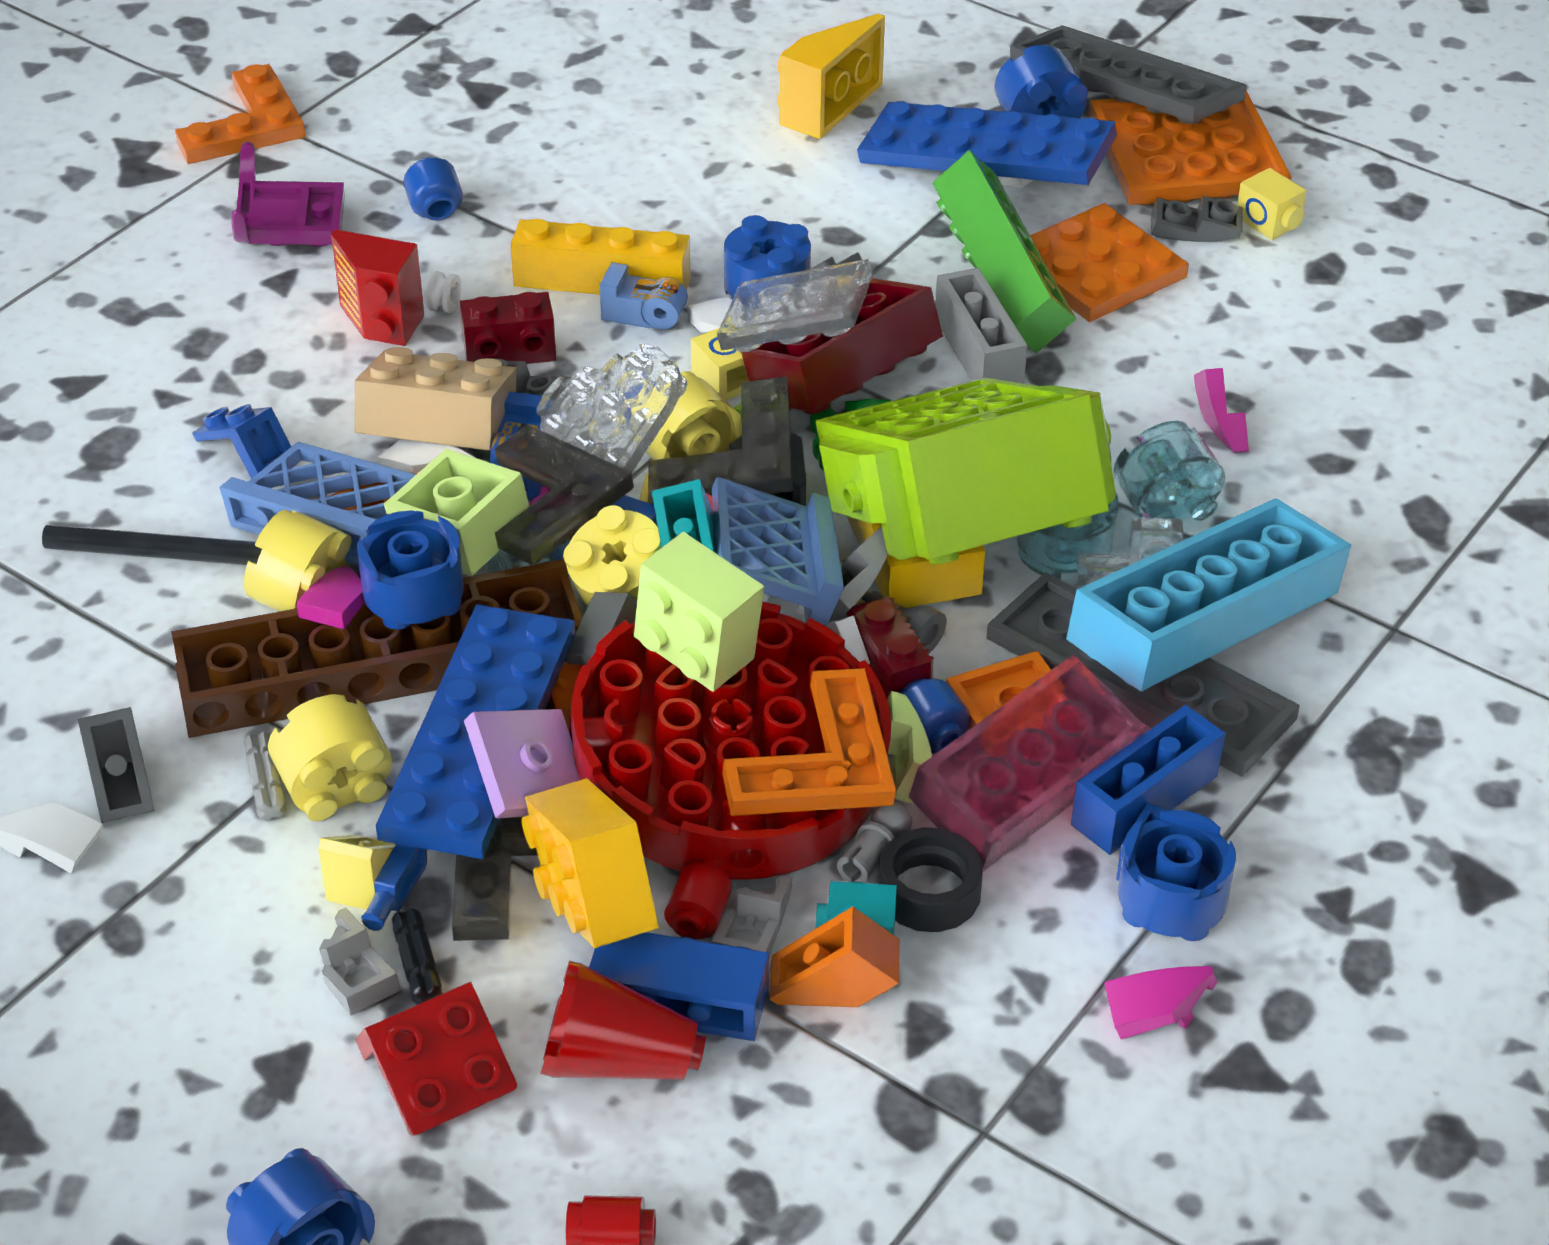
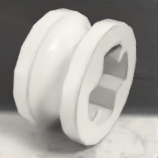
[426,271,461,314]

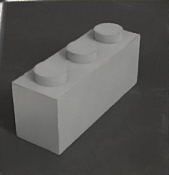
[935,268,1027,384]

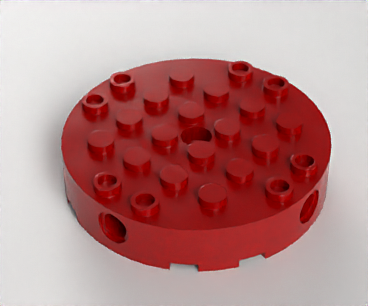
[569,601,891,880]

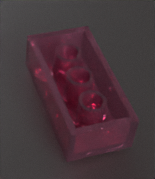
[909,654,1147,872]

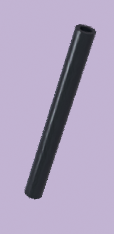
[42,525,262,565]

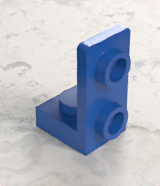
[192,404,292,478]

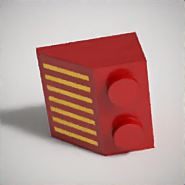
[331,229,425,346]

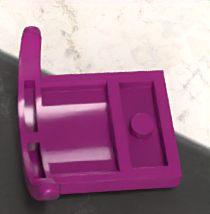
[231,142,345,247]

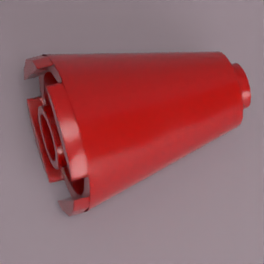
[540,961,706,1080]

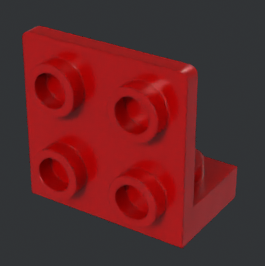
[355,982,517,1136]

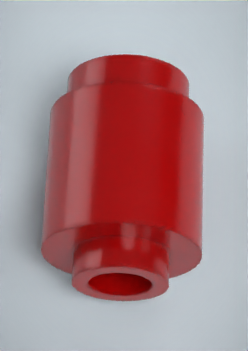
[664,859,732,939]
[565,1195,656,1245]

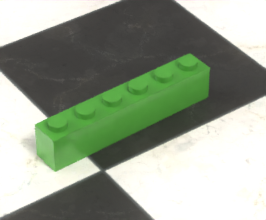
[933,150,1076,353]

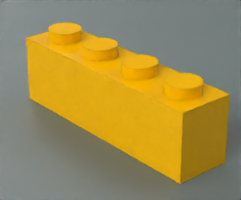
[510,219,691,295]

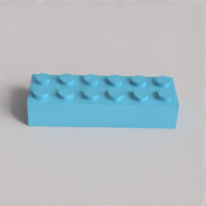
[1066,498,1351,692]

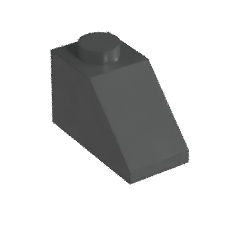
[77,707,155,823]

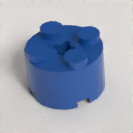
[995,45,1088,118]
[724,215,811,315]
[357,510,464,630]
[1118,810,1236,941]
[226,1148,375,1245]

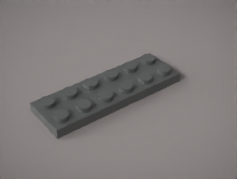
[1010,25,1246,124]
[986,572,1300,777]

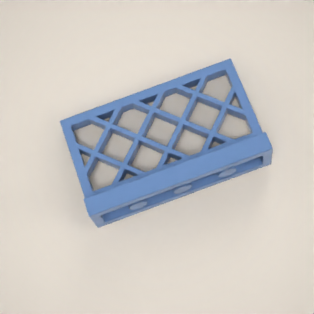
[219,442,416,565]
[712,477,844,626]

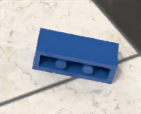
[1071,705,1226,855]
[589,932,769,1042]

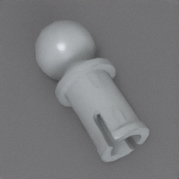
[837,802,912,883]

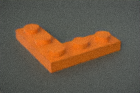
[175,63,306,164]
[722,668,896,816]

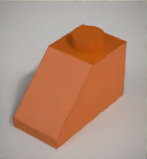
[769,906,900,1008]

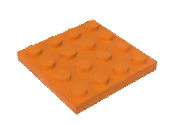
[1089,90,1292,206]

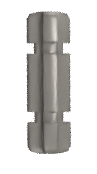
[244,732,287,821]

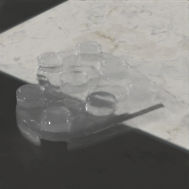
[536,344,687,491]

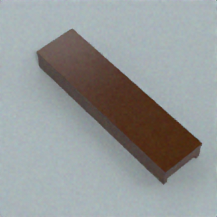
[171,559,582,738]

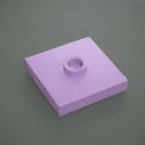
[464,709,580,818]

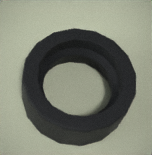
[879,827,983,932]

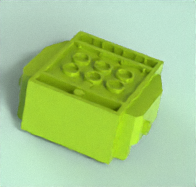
[815,378,1116,564]

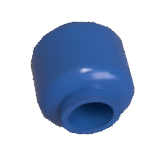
[403,157,463,221]
[901,678,970,754]

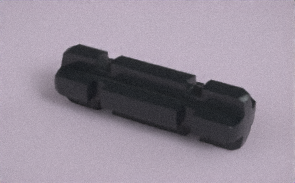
[391,908,443,1005]

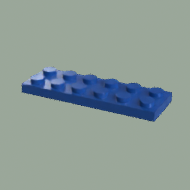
[857,101,1117,185]
[375,604,575,859]

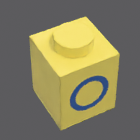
[1237,168,1307,240]
[691,324,751,400]

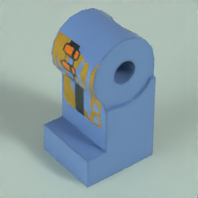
[600,262,688,329]

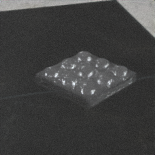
[717,259,872,352]

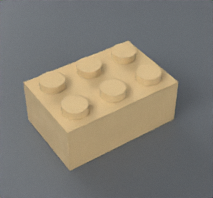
[355,347,517,451]

